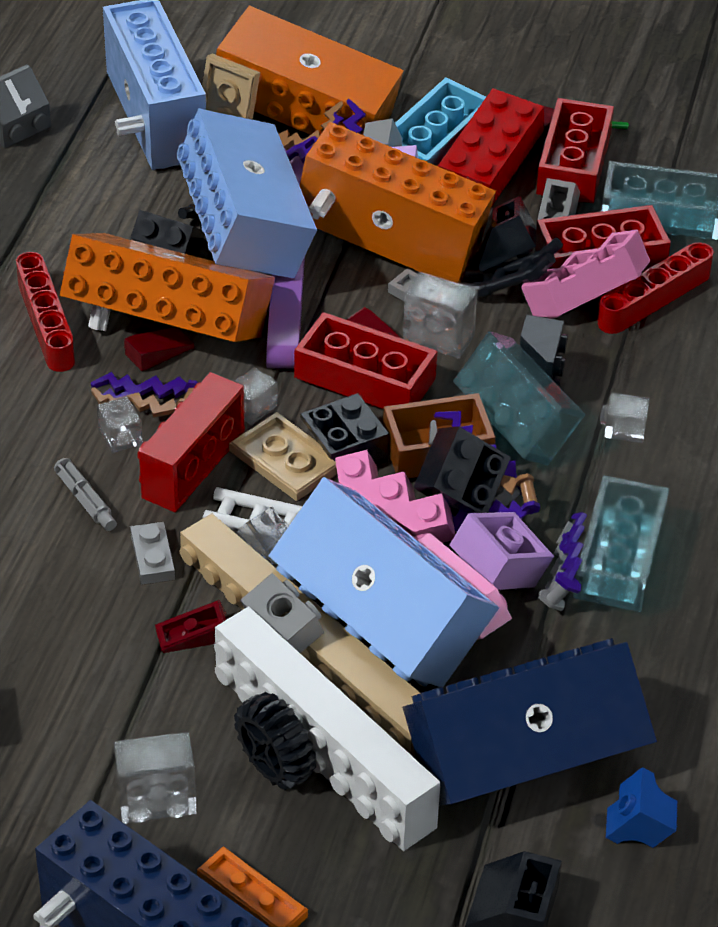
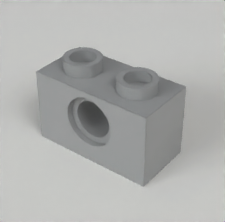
[240,573,324,653]

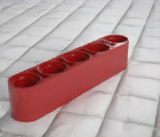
[598,242,714,334]
[16,252,75,372]

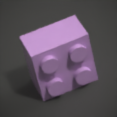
[449,512,554,590]

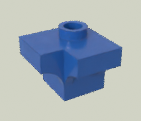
[606,767,677,848]

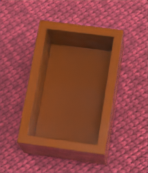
[383,393,496,478]

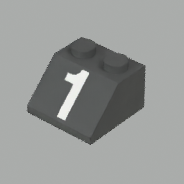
[0,64,51,148]

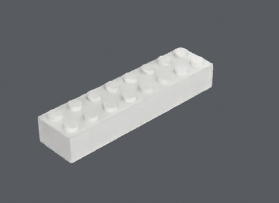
[214,606,440,852]

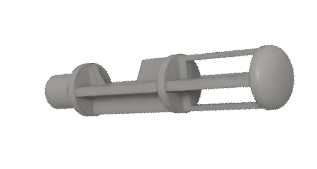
[54,458,117,531]

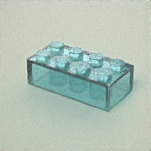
[602,161,718,240]
[453,331,585,465]
[573,475,669,612]

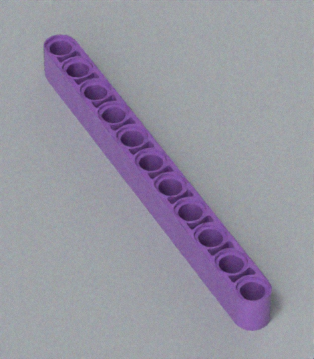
[266,146,309,369]

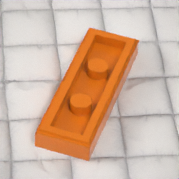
[197,846,308,927]

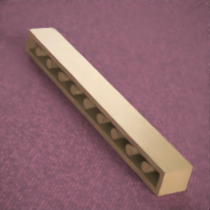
[180,513,420,756]

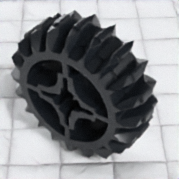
[234,691,316,791]

